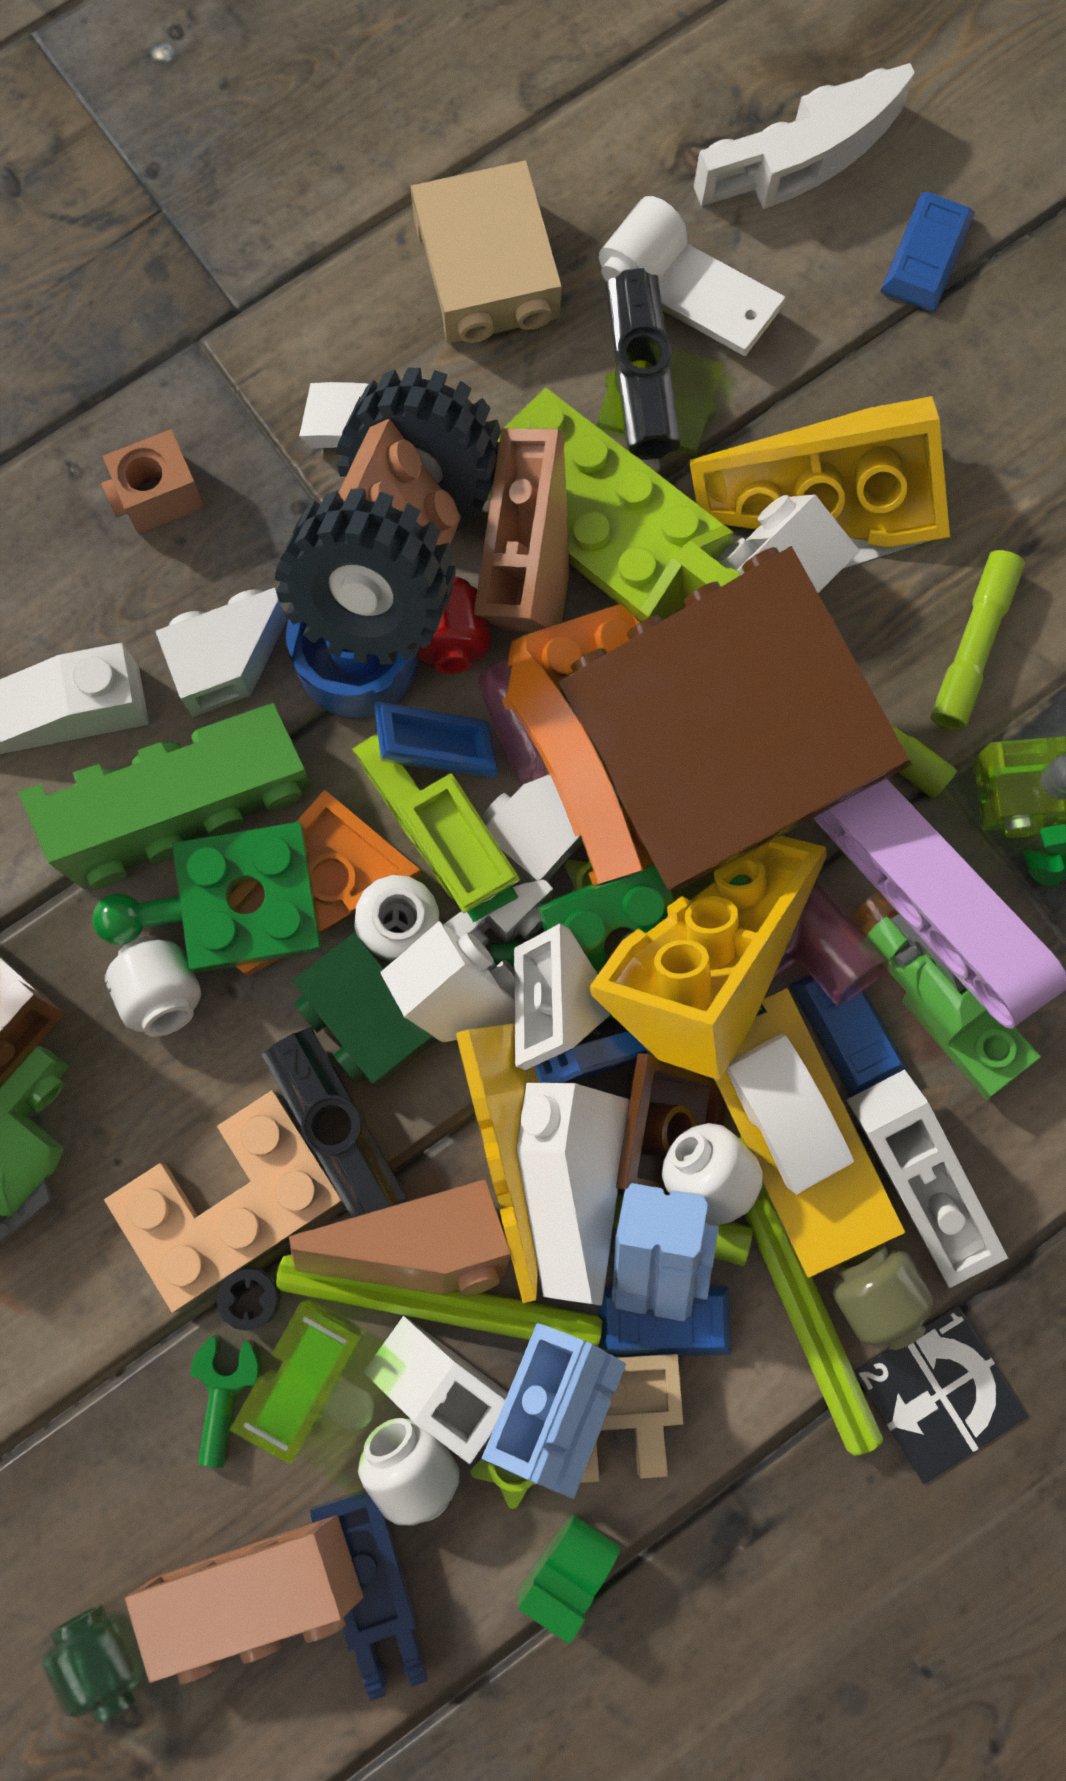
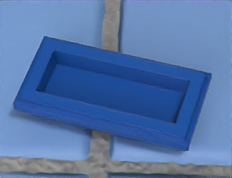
[880,192,975,313]
[374,701,498,777]
[790,956,908,1097]
[598,1286,731,1356]

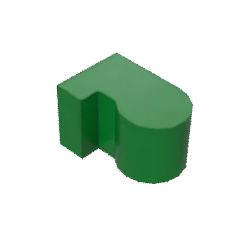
[517,1514,620,1645]

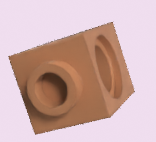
[101,429,205,534]

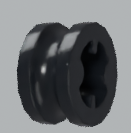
[217,1268,282,1331]

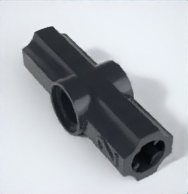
[606,268,680,460]
[261,1027,408,1218]

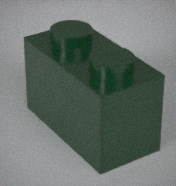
[292,932,438,1088]

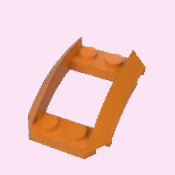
[502,603,654,885]

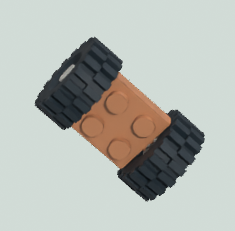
[275,367,501,665]

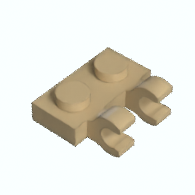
[580,1354,684,1483]

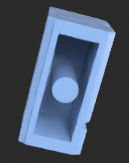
[611,1183,719,1322]
[482,1323,626,1499]

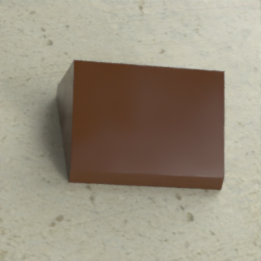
[616,1053,726,1196]

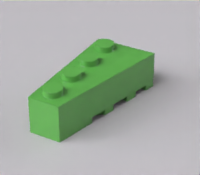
[18,703,312,890]

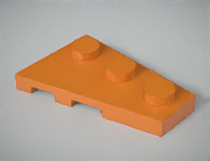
[230,790,422,977]

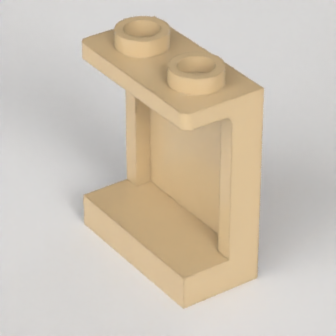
[411,160,562,343]

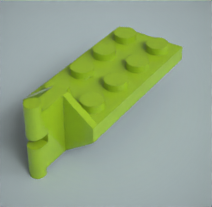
[488,388,741,622]

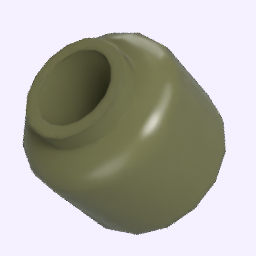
[833,1244,934,1350]

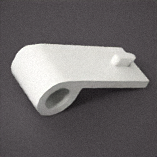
[599,196,786,356]

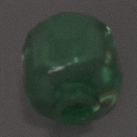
[42,1604,146,1724]

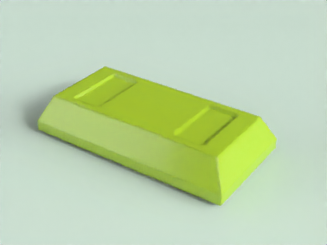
[396,773,520,914]

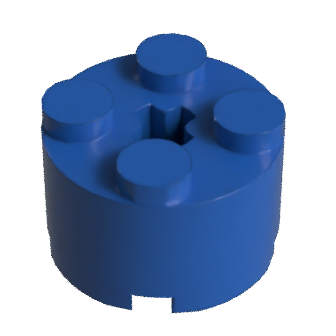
[286,619,419,718]

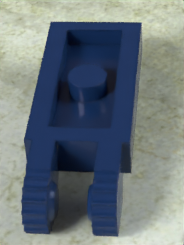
[310,1489,428,1701]

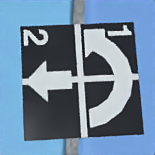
[855,1306,1028,1485]

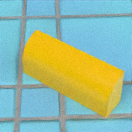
[715,988,905,1278]

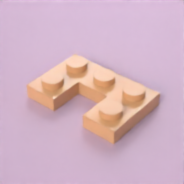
[104,1090,342,1313]

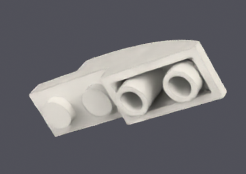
[694,63,915,209]

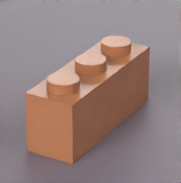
[125,1515,364,1684]

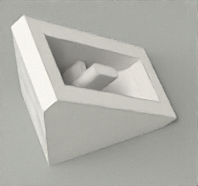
[514,924,611,1070]

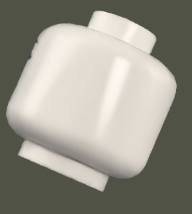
[354,875,439,962]
[105,937,201,1037]
[662,1123,763,1225]
[358,1418,460,1525]

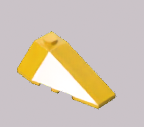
[690,396,950,547]
[590,836,827,1080]
[456,1023,540,1303]

